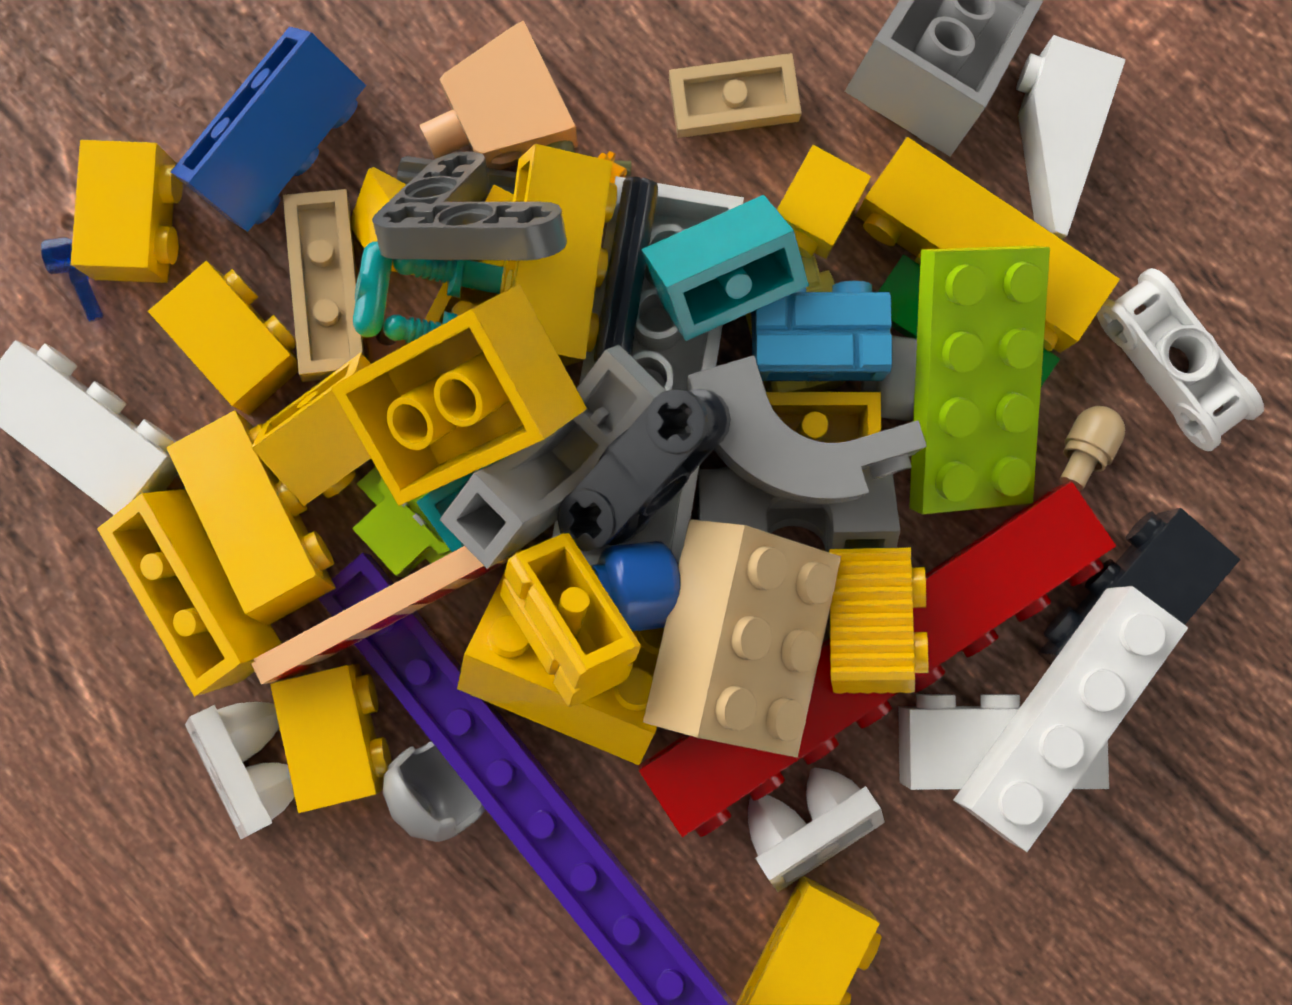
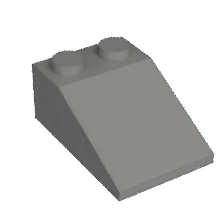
[844,0,1044,157]

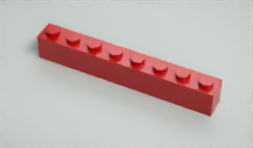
[638,481,1116,838]

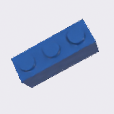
[171,26,366,232]

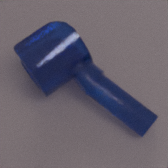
[41,237,104,322]

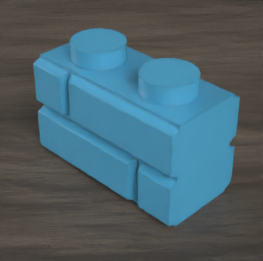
[751,281,892,381]

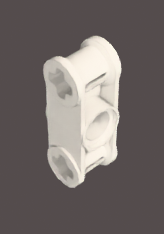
[1097,268,1264,451]

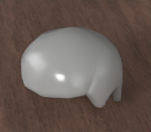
[383,741,485,842]

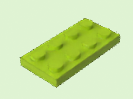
[909,245,1050,515]

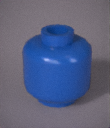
[590,541,680,632]

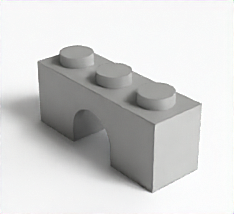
[697,466,900,552]

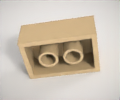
[643,519,841,757]

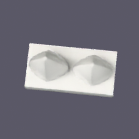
[185,702,295,839]
[748,767,885,892]

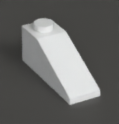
[1016,35,1126,240]

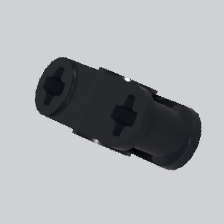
[557,389,731,552]

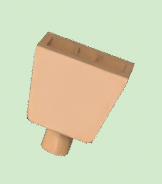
[419,21,578,170]

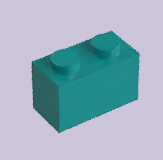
[642,195,809,341]

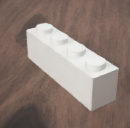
[953,586,1188,852]

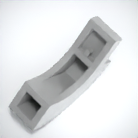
[440,345,666,569]
[686,355,927,504]

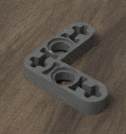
[372,151,567,260]

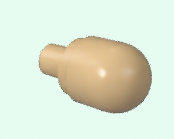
[1060,406,1125,491]

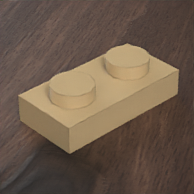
[669,53,802,138]

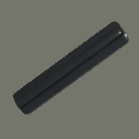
[593,177,658,364]

